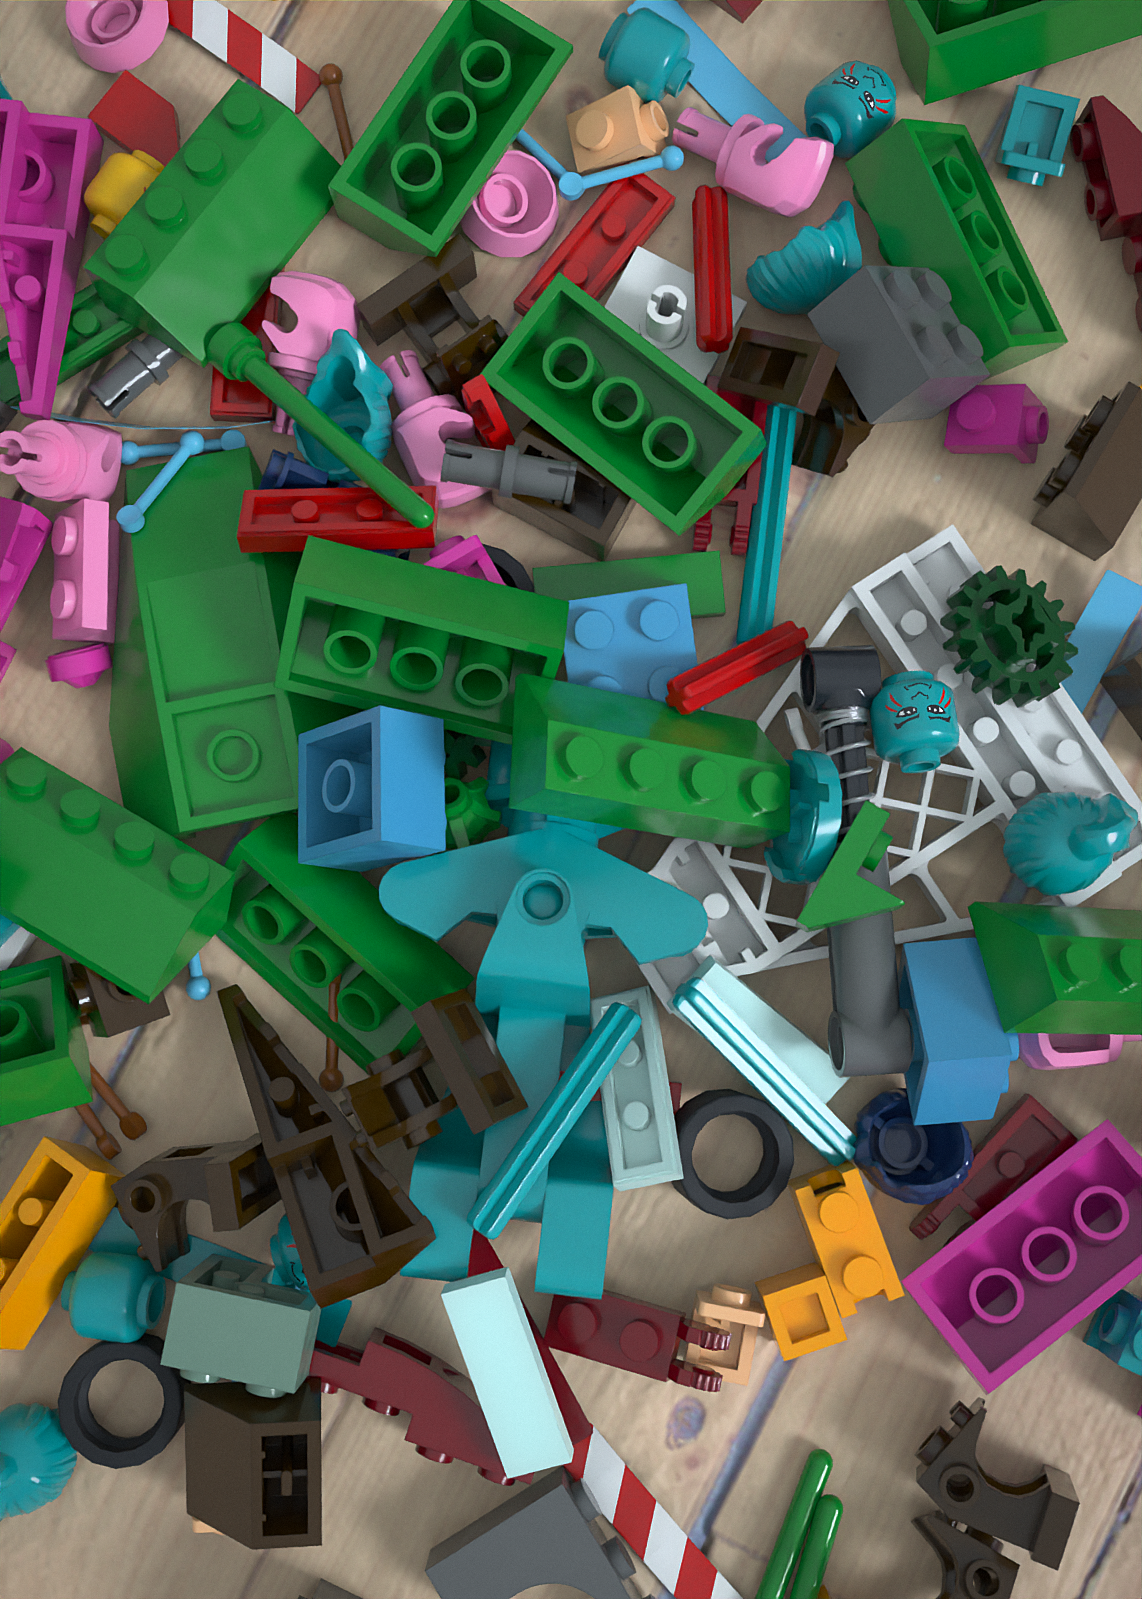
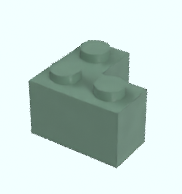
[160,1254,321,1398]

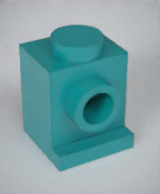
[1083,1289,1142,1376]

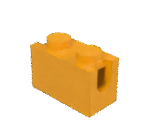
[787,1160,905,1319]

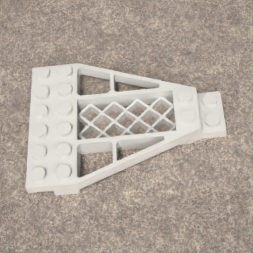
[631,524,1142,1014]

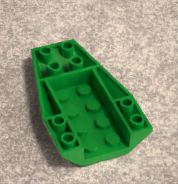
[109,446,365,841]

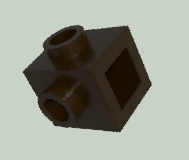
[66,961,170,1038]

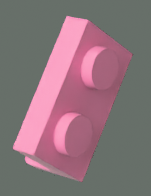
[50,498,119,645]

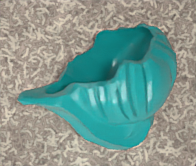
[746,201,862,316]
[292,329,393,484]
[1002,792,1138,896]
[0,1402,77,1522]

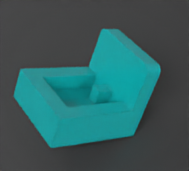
[994,85,1080,186]

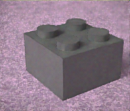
[807,265,990,424]

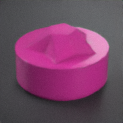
[45,642,113,689]

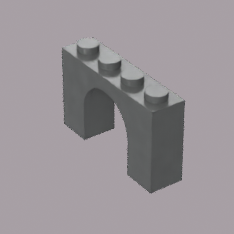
[425,1465,655,1599]

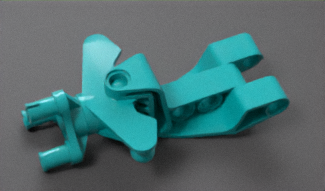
[379,741,708,1300]

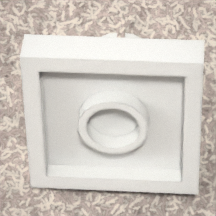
[605,246,747,385]

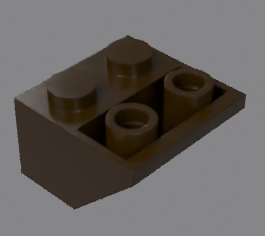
[1031,381,1142,561]
[491,419,637,562]
[184,1378,322,1550]

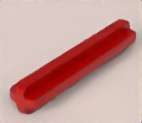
[692,184,733,354]
[665,621,809,715]

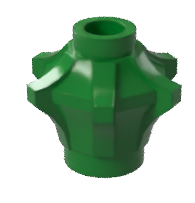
[433,776,502,855]

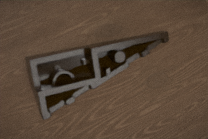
[217,984,437,1309]

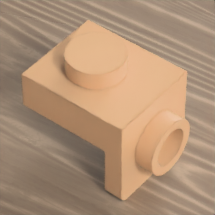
[565,85,669,176]
[683,1283,766,1386]

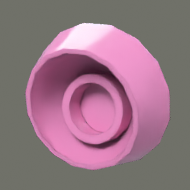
[65,0,169,73]
[460,150,559,257]

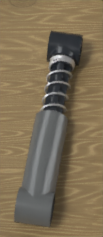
[800,645,912,1078]

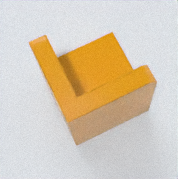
[754,1262,847,1361]

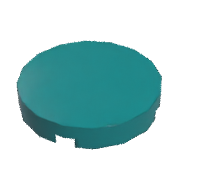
[763,749,842,885]

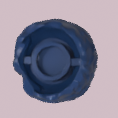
[853,1088,974,1205]

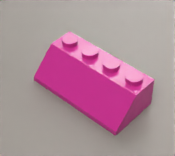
[901,1119,1142,1395]

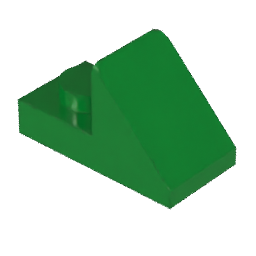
[795,800,905,933]

